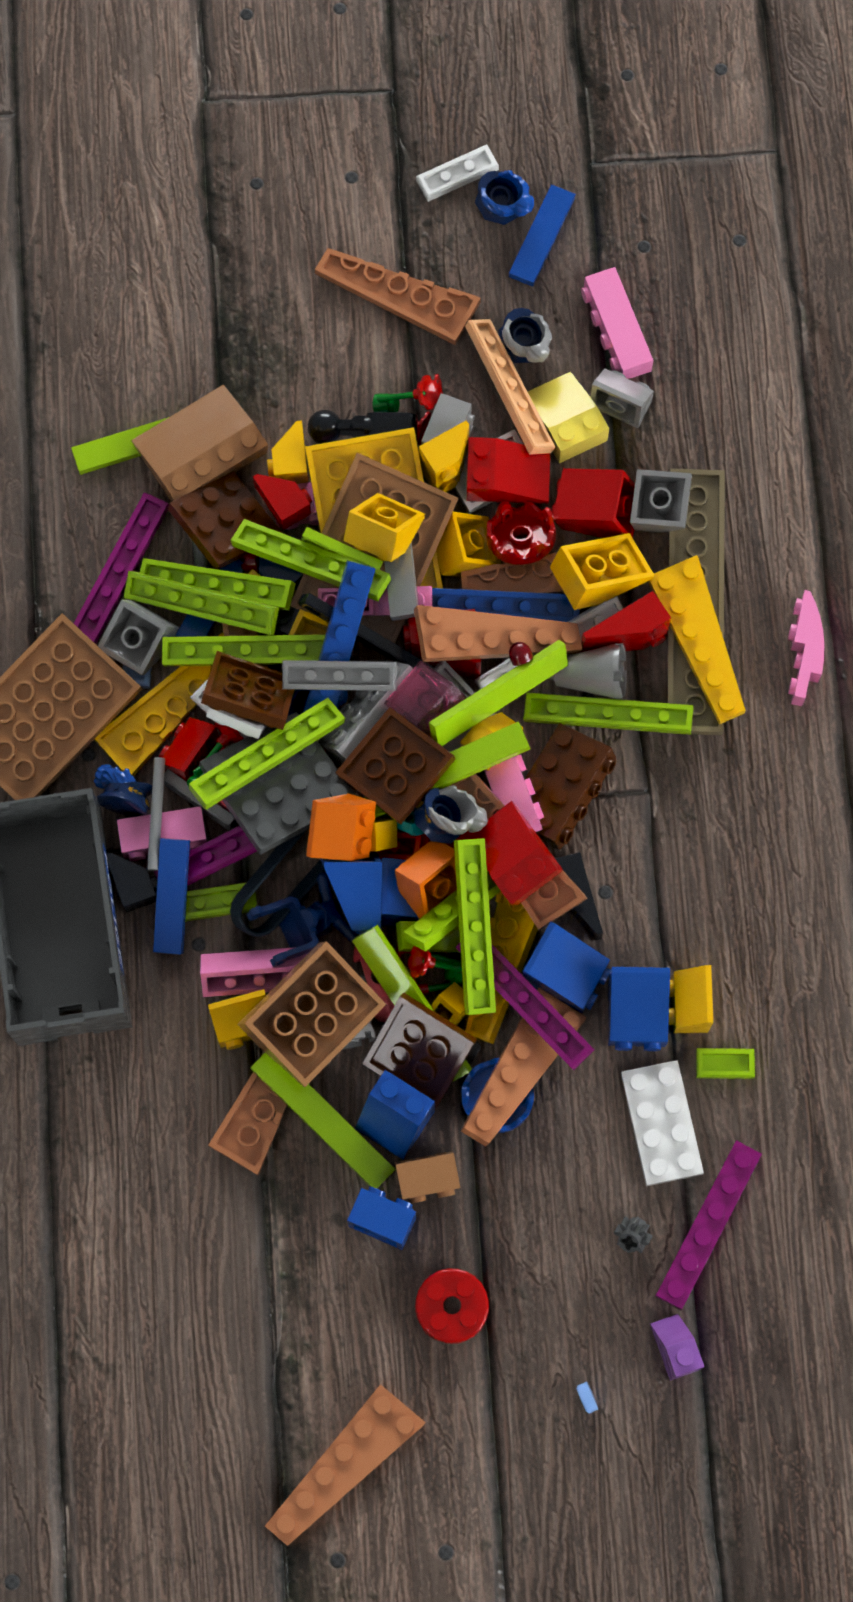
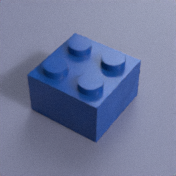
[347,1186,416,1250]

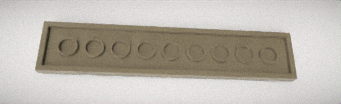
[666,469,725,735]

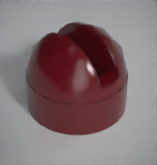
[241,553,259,573]
[509,642,533,666]

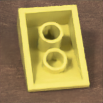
[528,372,609,464]

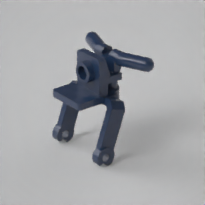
[246,872,359,967]

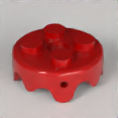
[487,501,556,565]
[415,1268,489,1344]

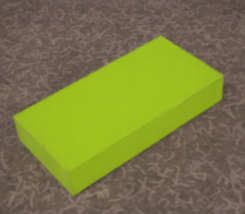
[696,1048,755,1079]

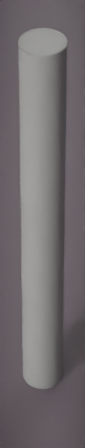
[147,757,165,871]

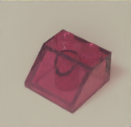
[384,661,467,738]

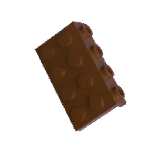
[525,723,616,850]

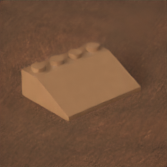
[131,385,268,502]
[237,941,386,1087]

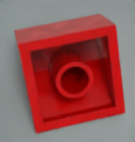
[159,717,219,782]

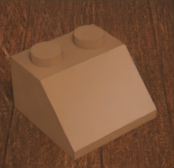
[394,1151,461,1203]

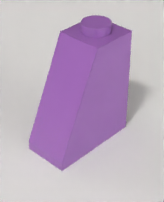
[650,1314,705,1381]

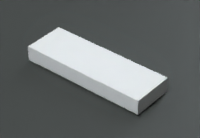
[416,144,499,202]

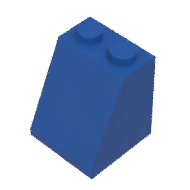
[320,852,382,935]
[381,858,419,927]
[522,921,611,1014]
[608,967,670,1051]
[355,1070,435,1160]

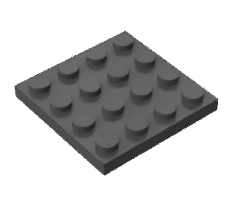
[199,712,355,855]

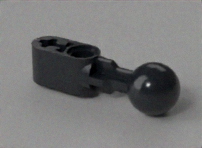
[308,410,418,444]

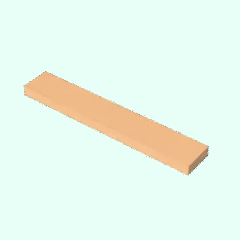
[465,319,555,455]

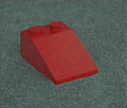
[467,437,550,504]
[580,591,671,652]
[466,801,563,905]

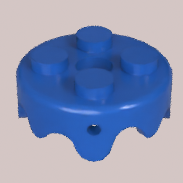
[461,1058,534,1133]

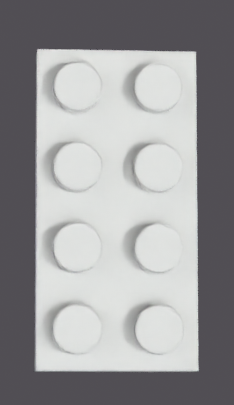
[621,1060,704,1186]

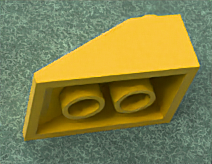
[550,533,655,610]

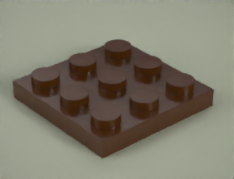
[167,471,282,570]
[201,651,294,730]
[335,707,456,825]
[362,992,477,1110]

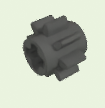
[614,1216,653,1253]

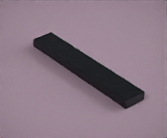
[298,593,434,679]

